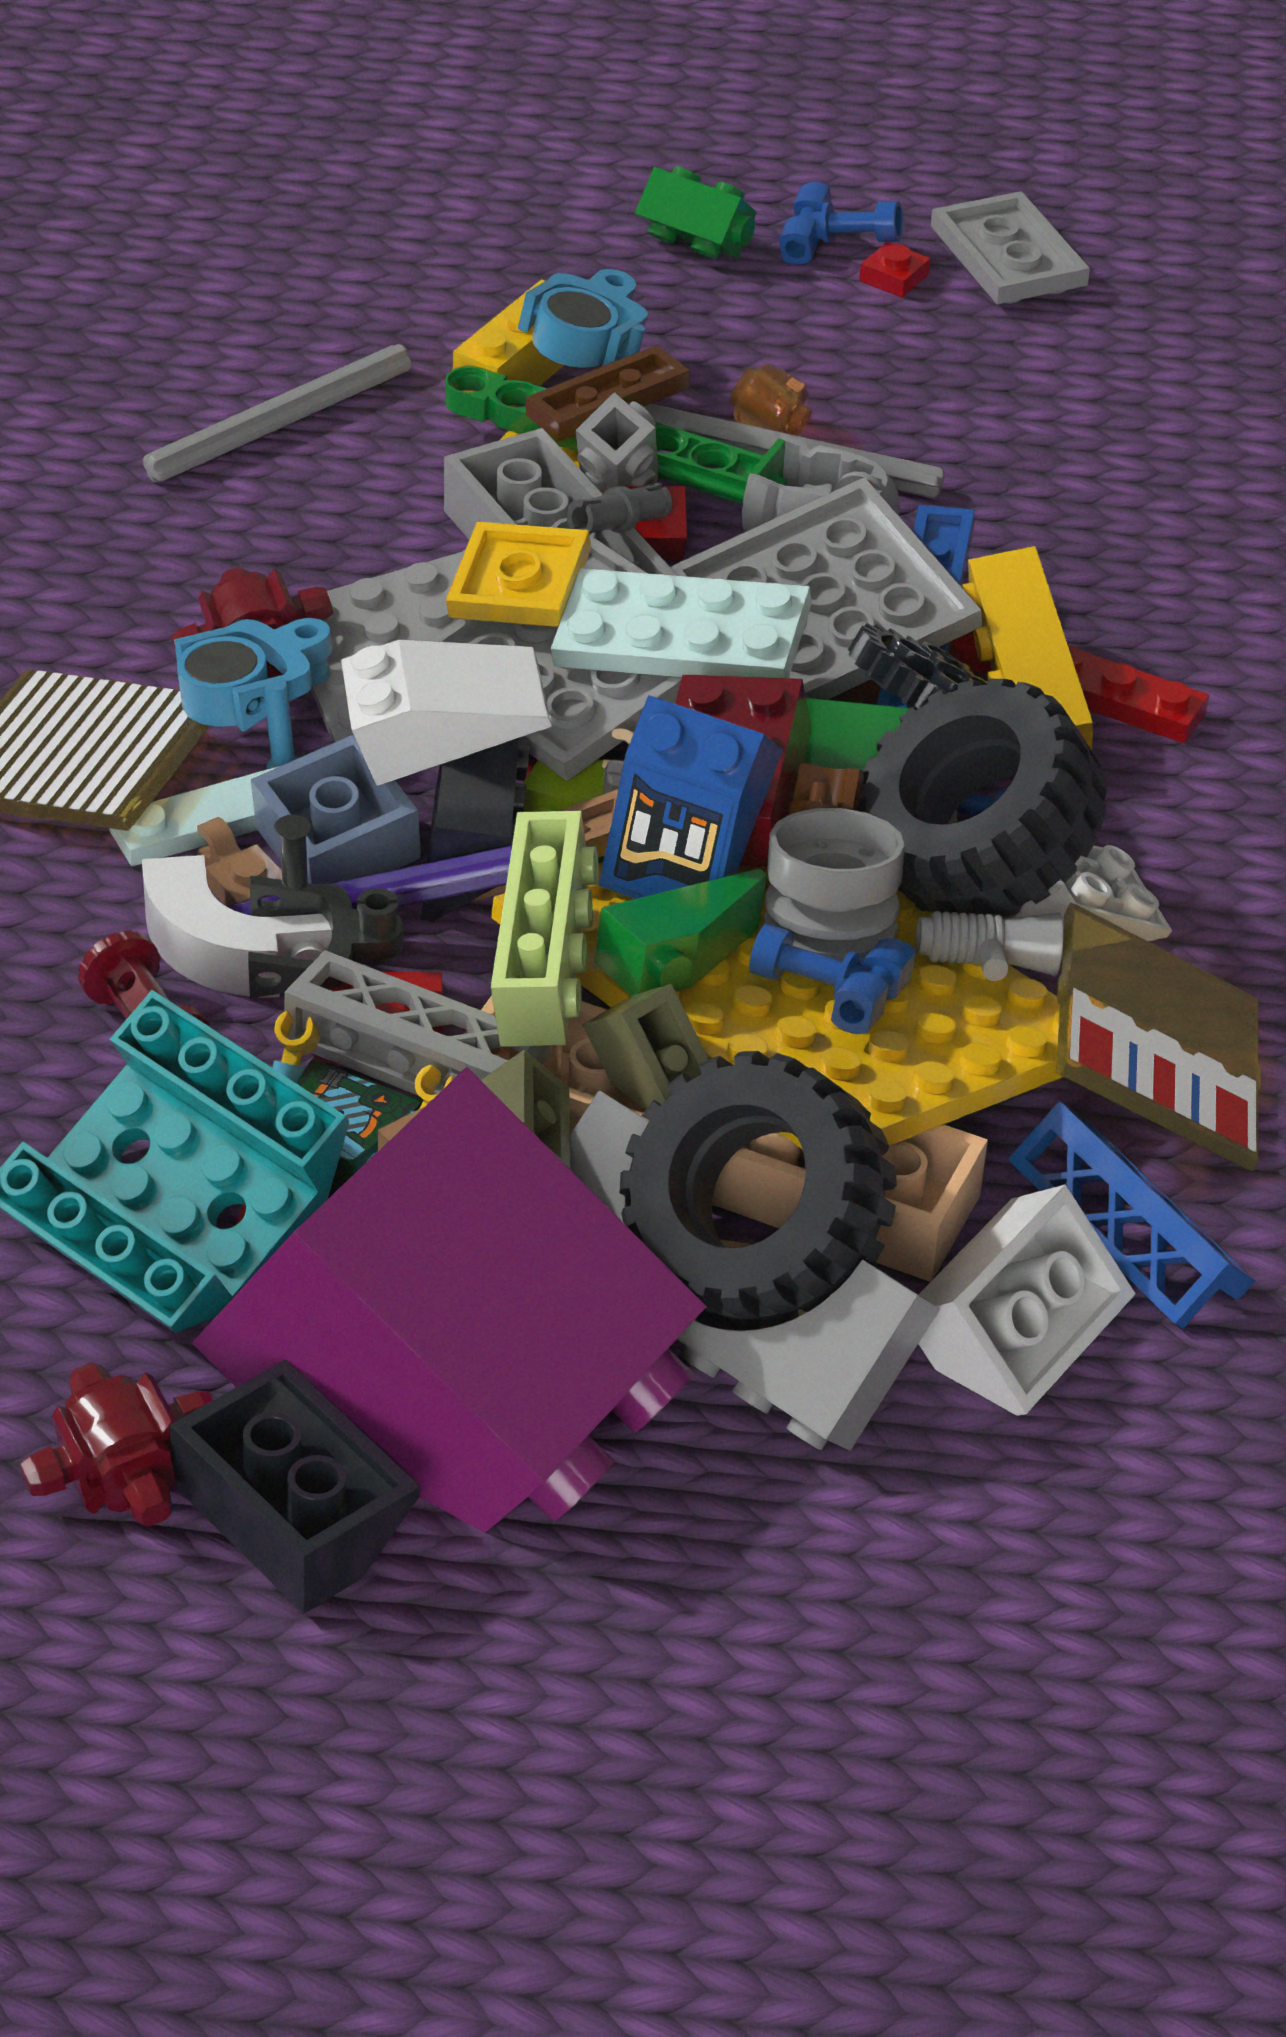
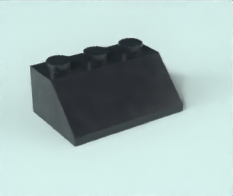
[421,737,530,921]
[170,1360,420,1614]

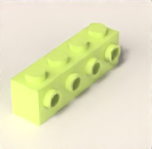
[491,811,598,1046]

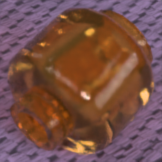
[729,364,812,436]

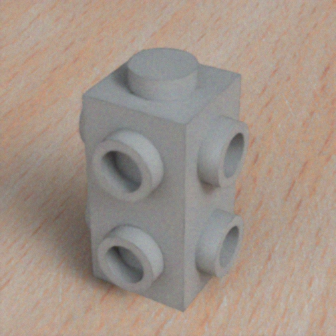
[576,392,658,494]

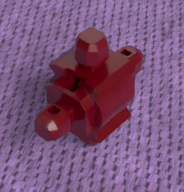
[171,567,334,679]
[19,1362,213,1526]

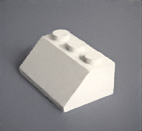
[918,1185,1135,1416]

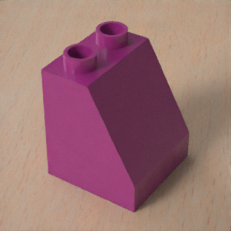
[192,1067,707,1533]

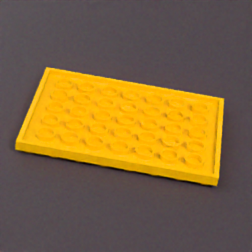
[491,862,1087,1150]

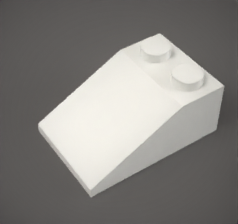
[341,640,552,786]

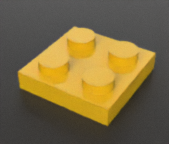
[445,522,592,627]

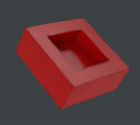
[859,242,930,298]

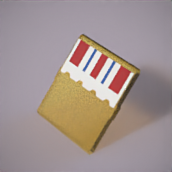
[1056,902,1261,1172]

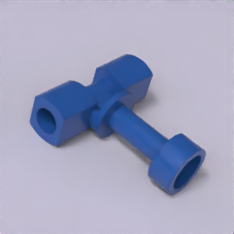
[779,182,903,264]
[749,924,916,1034]

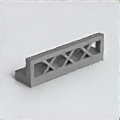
[284,950,552,1096]

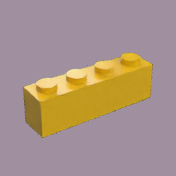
[960,546,1093,750]

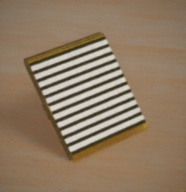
[0,669,210,831]

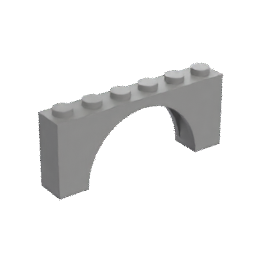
[570,1090,940,1451]

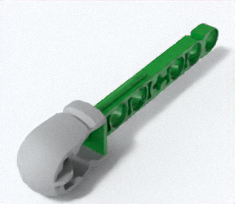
[445,366,900,532]

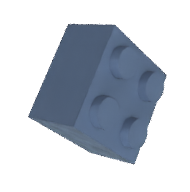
[251,734,421,884]

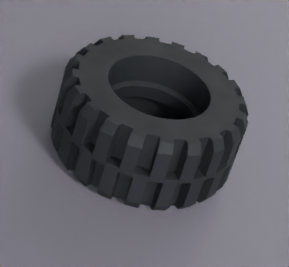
[858,678,1107,918]
[619,1051,897,1327]

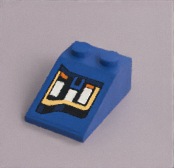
[599,695,783,899]

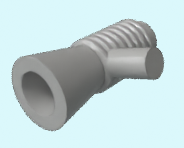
[915,911,1063,981]

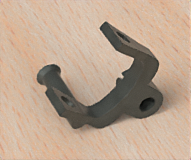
[248,814,403,998]

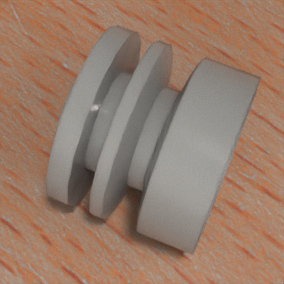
[763,808,905,962]

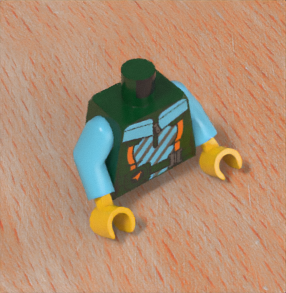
[272,1011,454,1198]

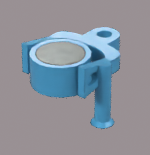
[518,269,648,368]
[174,618,332,769]

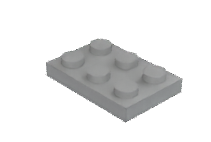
[931,191,1090,304]

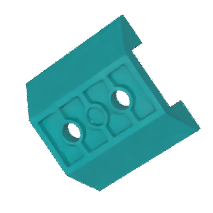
[0,990,349,1333]

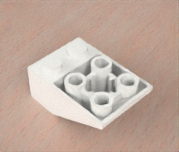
[991,845,1172,958]

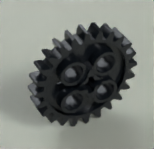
[848,623,988,711]

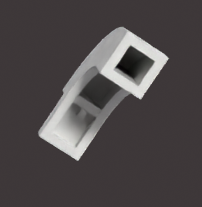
[142,855,332,998]

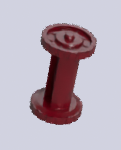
[78,931,211,1028]

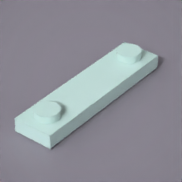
[108,765,282,867]

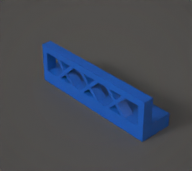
[1008,1101,1256,1329]

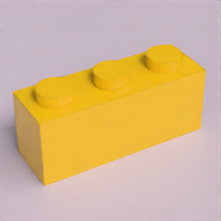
[453,279,564,407]

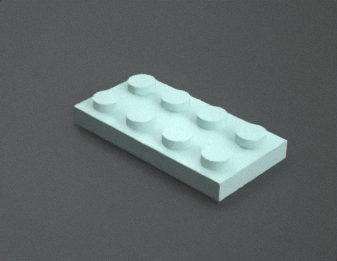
[551,568,812,678]

